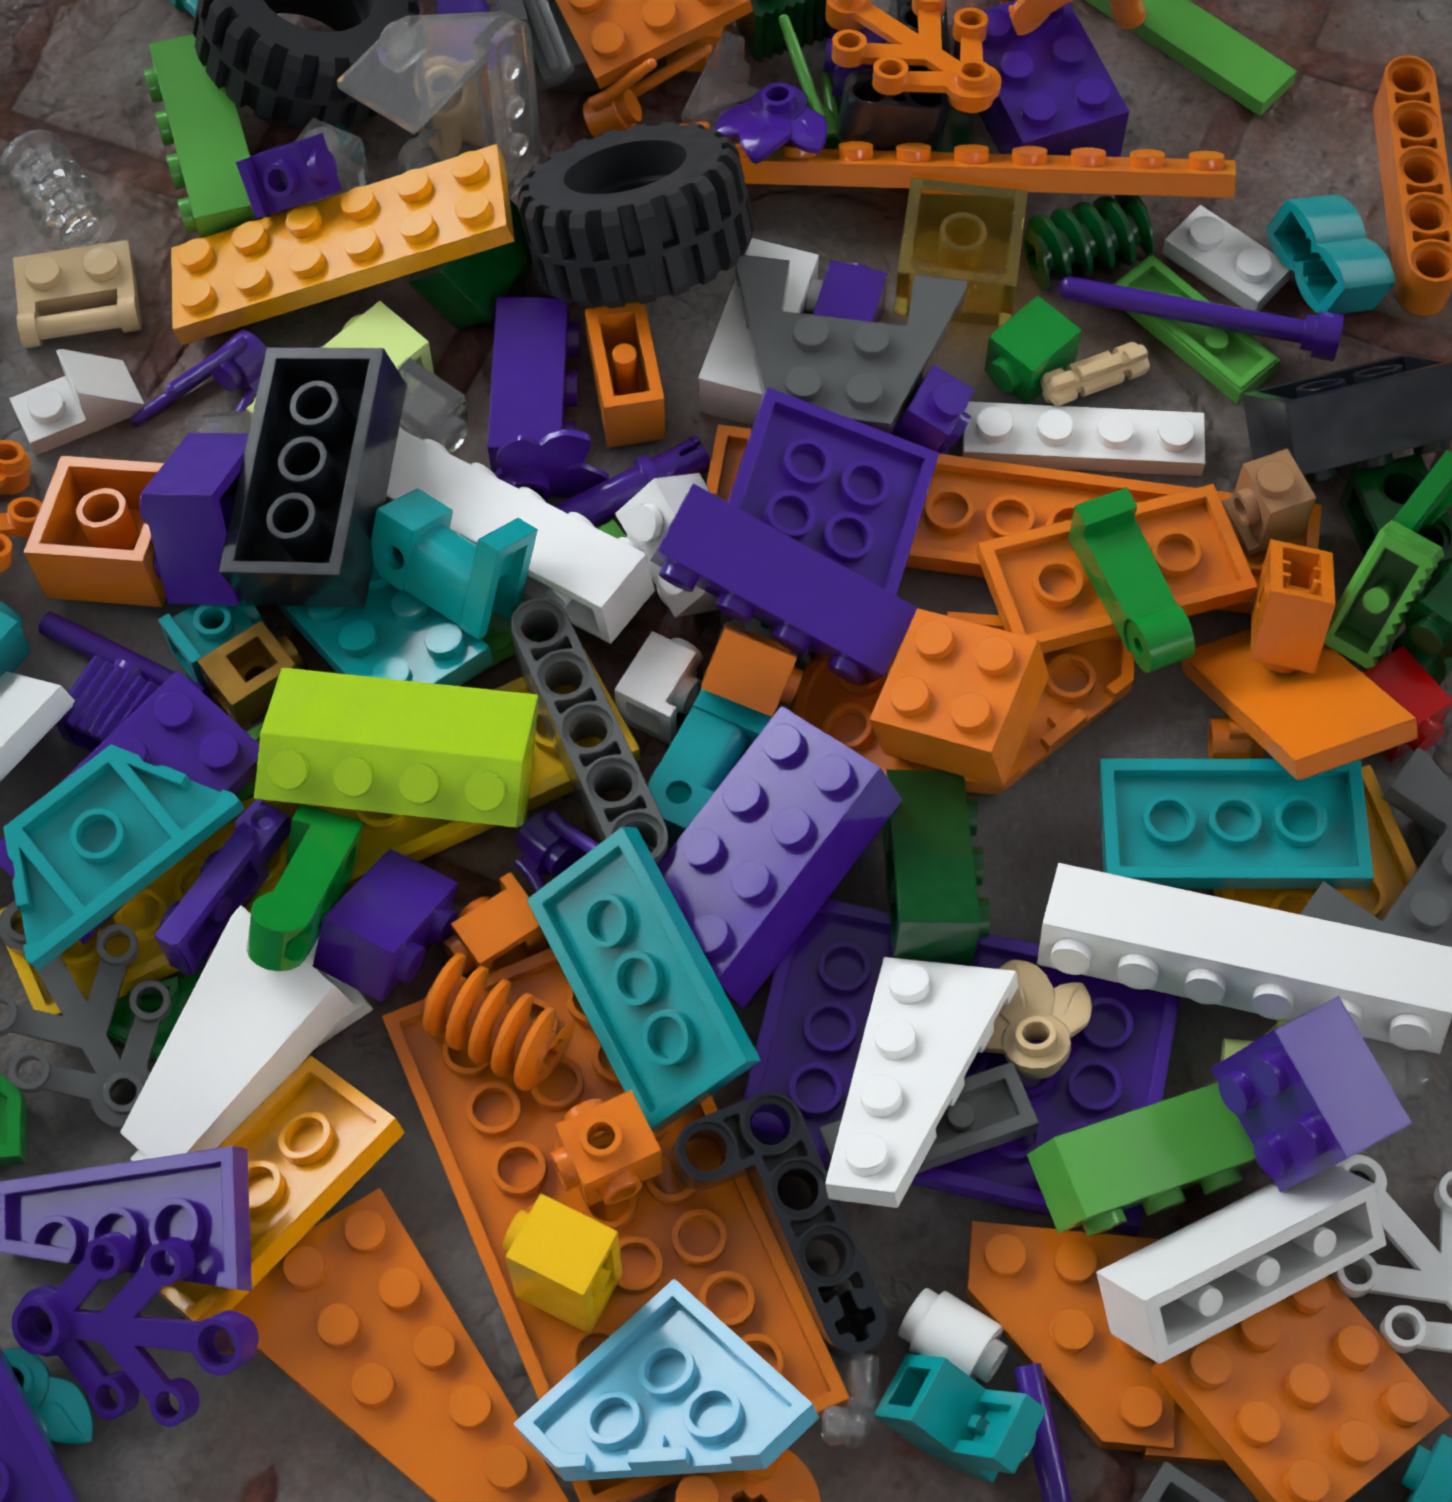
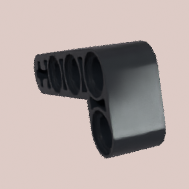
[836,0,950,151]
[670,1092,887,1359]

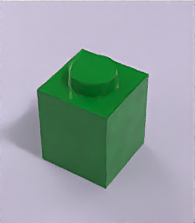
[984,295,1082,404]

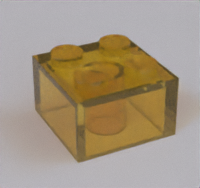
[894,178,1028,327]

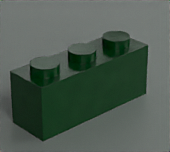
[881,769,990,965]

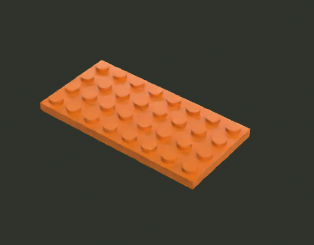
[382,948,850,1502]

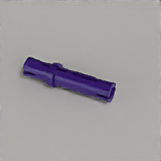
[554,435,711,527]

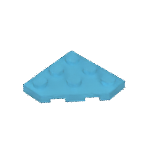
[513,1279,819,1481]

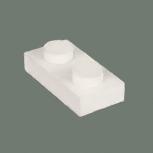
[1162,205,1292,311]

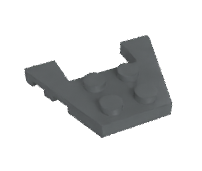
[735,255,968,434]
[1300,748,1452,947]

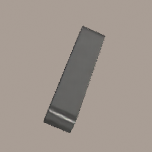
[511,597,669,866]

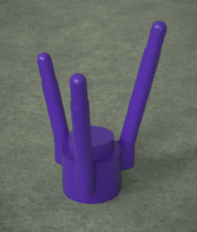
[130,330,267,433]
[514,811,599,894]

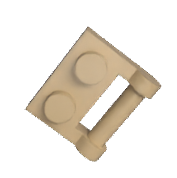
[13,240,142,349]

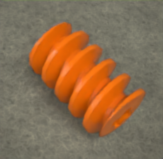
[423,952,575,1091]

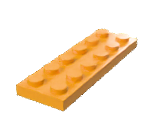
[171,144,515,345]

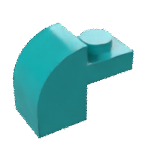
[874,1354,1047,1483]

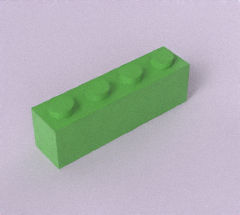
[144,34,266,238]
[1027,1082,1266,1237]

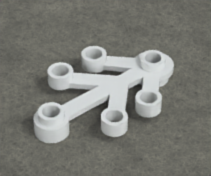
[1332,1154,1452,1353]

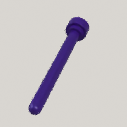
[1057,276,1344,362]

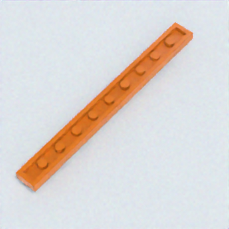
[729,139,1236,198]

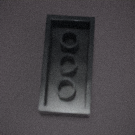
[219,348,407,608]

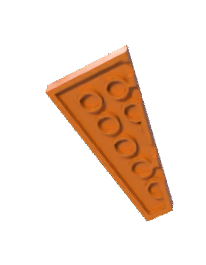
[232,1188,569,1502]

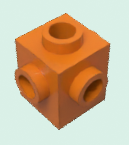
[550,1090,663,1207]

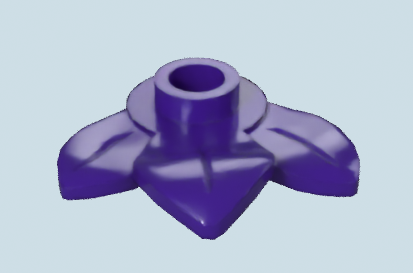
[715,82,827,164]
[495,430,609,503]

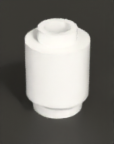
[898,1288,1008,1383]

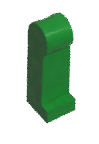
[1068,487,1195,673]
[246,804,364,971]

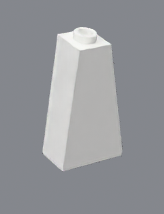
[120,905,354,1161]

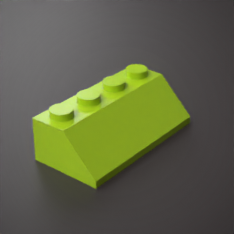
[254,667,540,827]

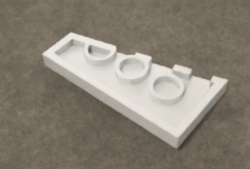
[825,957,1018,1208]

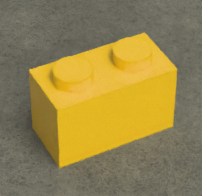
[502,1193,623,1334]

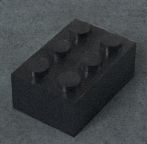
[1242,352,1452,483]

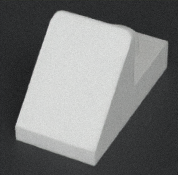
[9,349,145,456]

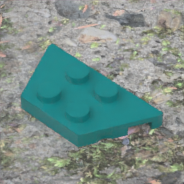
[3,744,245,971]

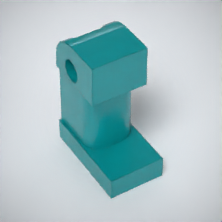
[371,488,538,640]
[648,689,774,848]

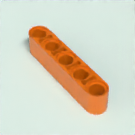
[1373,55,1452,317]

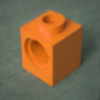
[701,621,804,717]

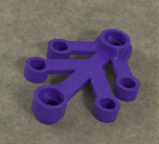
[11,1232,259,1427]

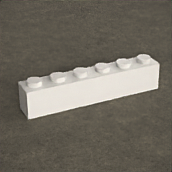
[385,427,655,644]
[1037,863,1452,1054]

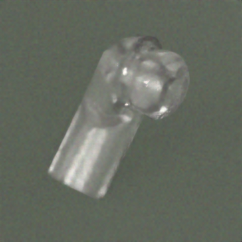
[822,1354,880,1449]

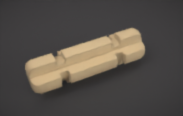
[1040,342,1150,406]

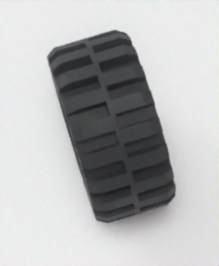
[193,0,420,132]
[517,122,754,308]

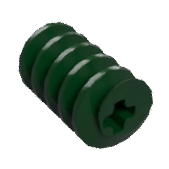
[1024,195,1154,291]

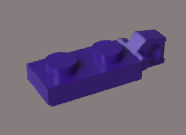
[154,799,292,976]

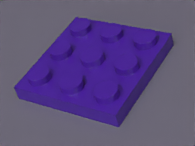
[727,387,939,596]

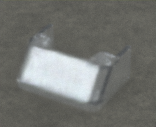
[337,11,542,199]

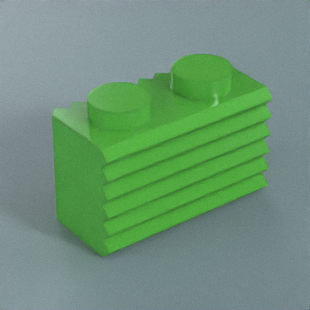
[1324,520,1444,668]

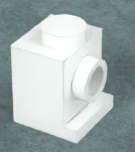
[614,631,703,745]

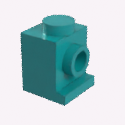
[158,599,264,686]

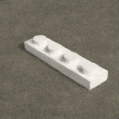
[962,401,1205,476]

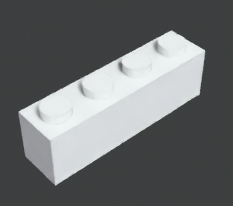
[1096,1165,1386,1364]

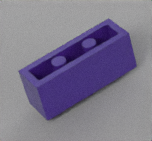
[488,297,581,474]

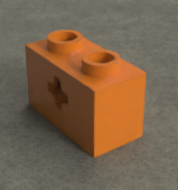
[1251,539,1336,674]

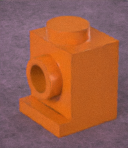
[442,872,550,975]

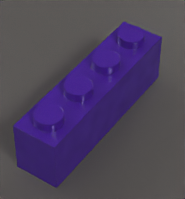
[650,483,919,685]

